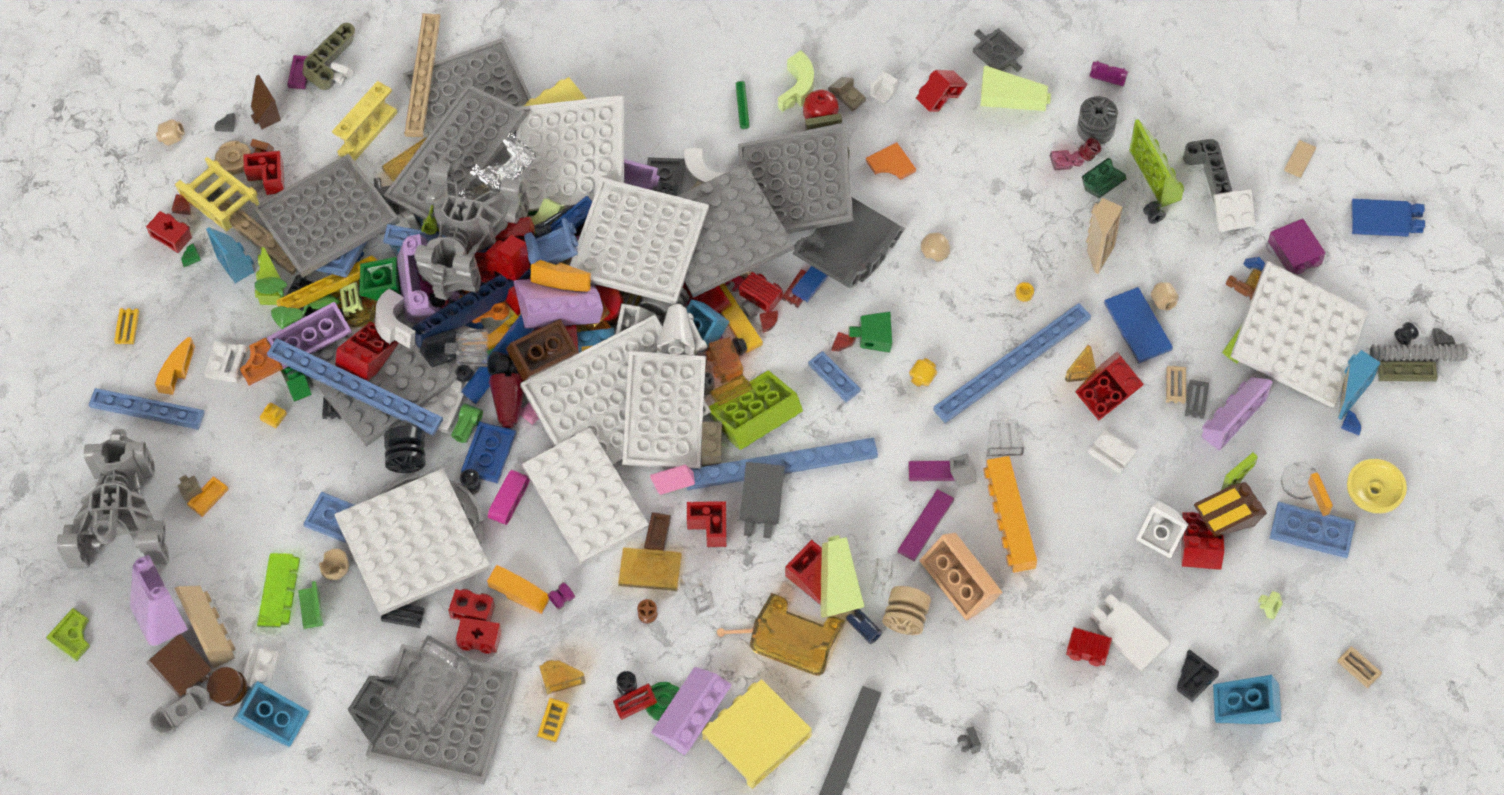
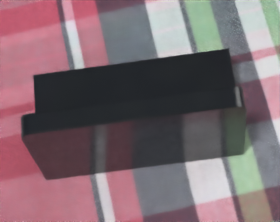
[419,329,463,367]

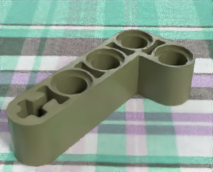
[302,23,355,90]

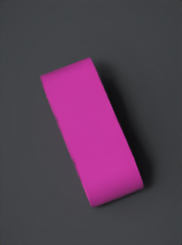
[488,470,530,525]

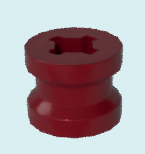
[1078,138,1102,161]

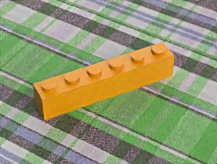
[983,456,1037,573]

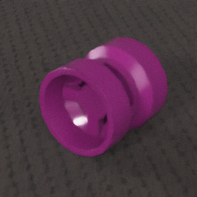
[547,582,575,610]

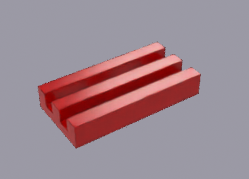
[613,683,658,720]

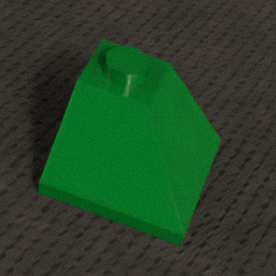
[359,257,401,301]

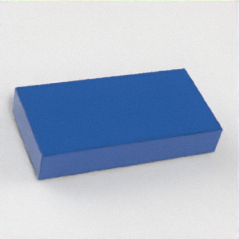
[792,266,828,303]

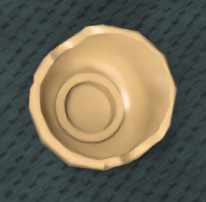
[921,233,950,262]
[319,549,350,580]

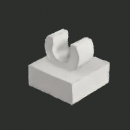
[330,62,354,84]

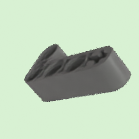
[1183,139,1232,202]

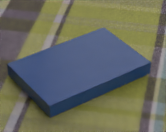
[461,421,516,483]

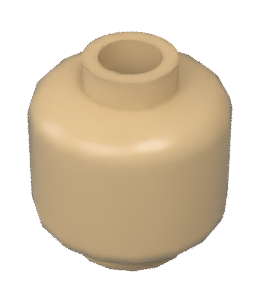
[156,119,185,146]
[1151,282,1179,311]

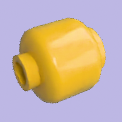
[909,358,937,387]

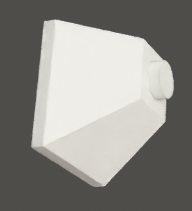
[1136,501,1188,559]

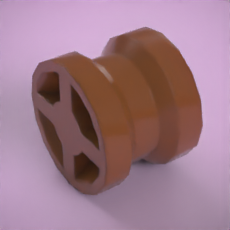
[637,599,658,624]

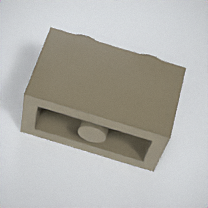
[701,422,722,467]

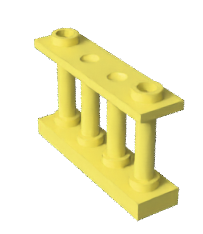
[332,81,397,161]
[175,157,260,232]

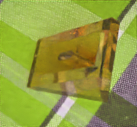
[1065,345,1096,382]

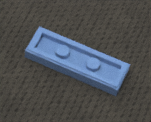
[808,351,861,403]

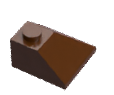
[250,75,281,130]

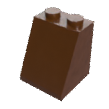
[146,634,212,698]

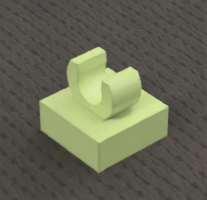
[1258,591,1283,620]

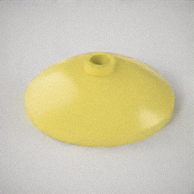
[1347,459,1407,514]

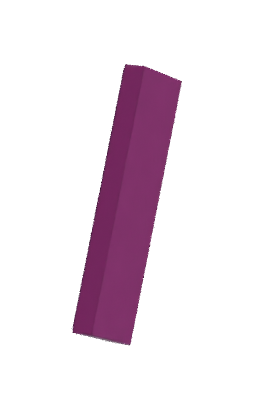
[898,489,954,562]

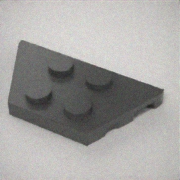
[348,676,414,746]

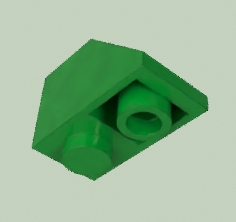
[280,366,312,402]

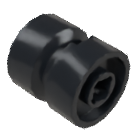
[487,351,519,376]

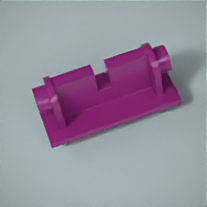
[1089,61,1129,87]

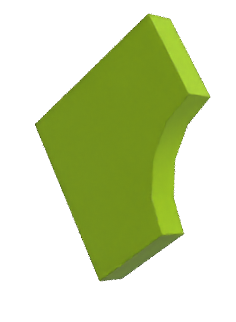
[1221,452,1258,490]
[46,608,90,661]

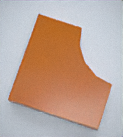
[866,142,916,180]
[240,337,283,386]

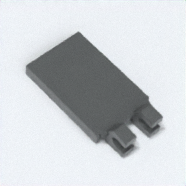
[647,157,684,196]
[740,462,785,539]

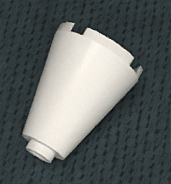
[657,304,695,355]

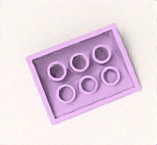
[514,279,603,329]

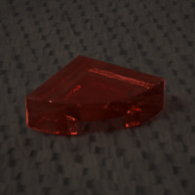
[171,194,191,215]
[759,310,778,333]
[832,332,856,352]

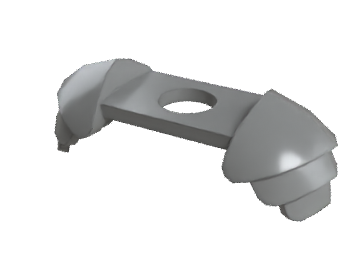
[150,686,210,735]

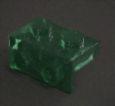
[1082,158,1127,198]

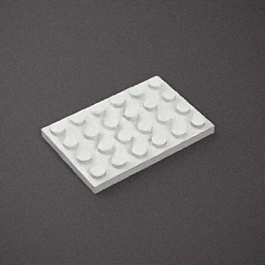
[622,351,706,469]
[522,428,649,564]

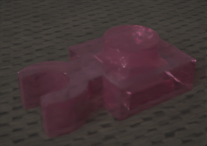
[1049,150,1084,170]

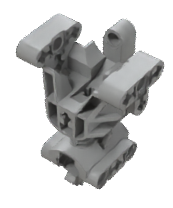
[415,162,529,300]
[57,429,169,569]

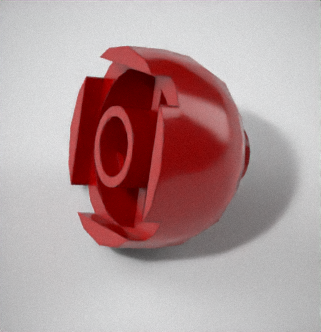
[803,89,839,119]

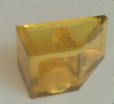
[539,660,586,695]

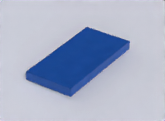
[1104,287,1173,364]

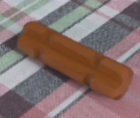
[1226,275,1255,300]

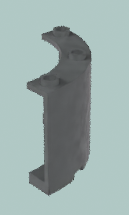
[792,197,905,288]

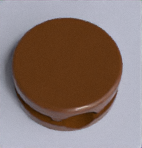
[207,667,247,707]

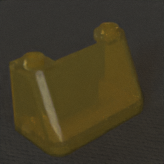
[750,593,846,676]

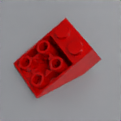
[335,321,399,381]
[1075,351,1144,421]
[1181,512,1225,570]
[785,539,822,605]

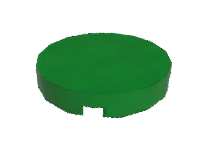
[645,681,680,721]

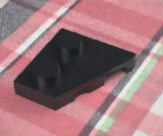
[1177,649,1219,702]

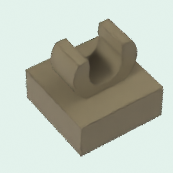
[177,474,203,501]

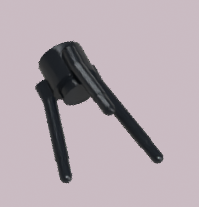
[534,205,578,237]

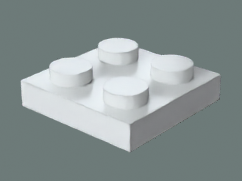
[1213,188,1256,232]

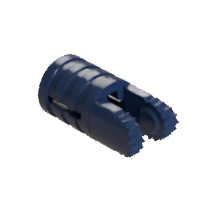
[845,609,883,644]

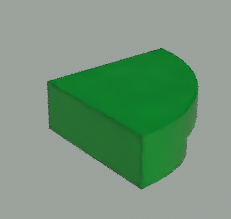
[181,243,201,267]

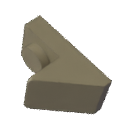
[828,77,866,112]

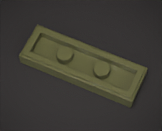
[1378,361,1438,382]

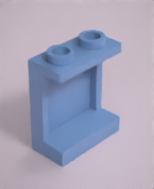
[524,218,579,265]

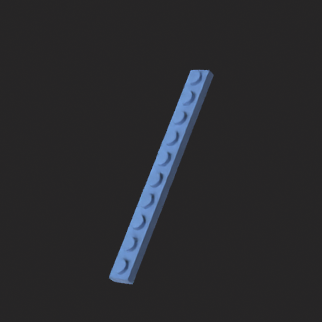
[933,303,1091,424]
[267,338,443,436]
[687,437,878,491]

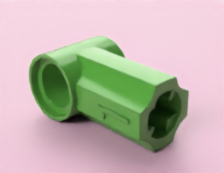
[451,404,483,443]

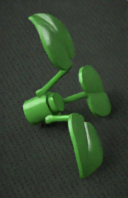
[254,277,341,329]

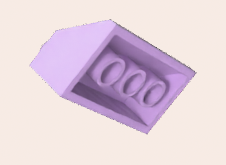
[267,302,352,368]
[1202,377,1273,451]
[651,667,732,755]

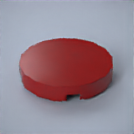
[595,285,623,321]

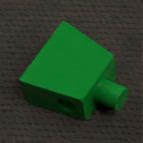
[848,312,892,352]

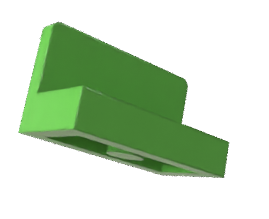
[298,581,324,629]

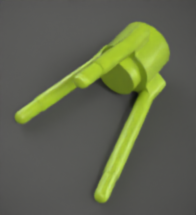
[421,205,440,235]

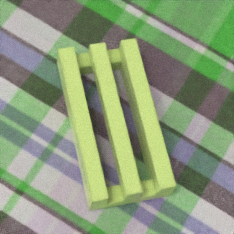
[340,282,363,317]

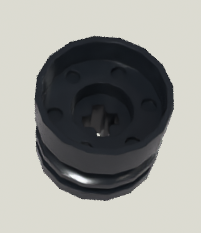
[384,426,426,473]

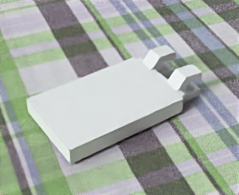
[1090,594,1170,672]

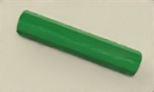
[735,81,750,129]

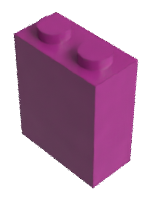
[1268,218,1326,275]

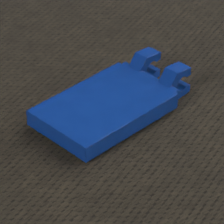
[1351,199,1425,237]

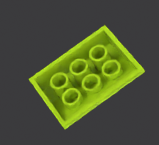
[1129,119,1184,208]
[709,370,803,450]

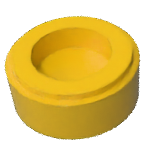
[1015,282,1034,302]

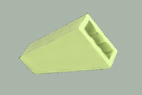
[980,66,1051,111]
[821,535,864,618]

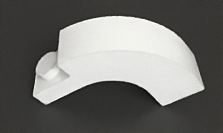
[684,148,727,184]
[375,289,416,349]

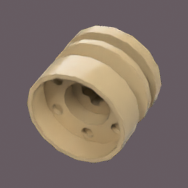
[882,586,931,635]

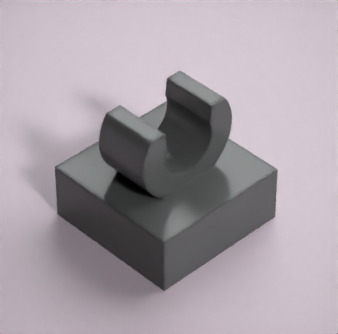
[957,726,981,754]

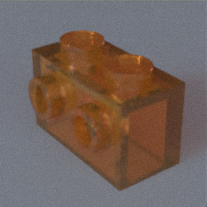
[706,337,744,384]

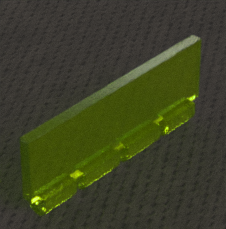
[257,553,300,628]

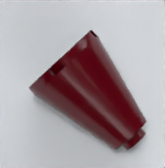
[489,373,525,428]

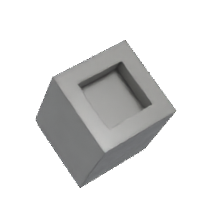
[950,453,976,487]

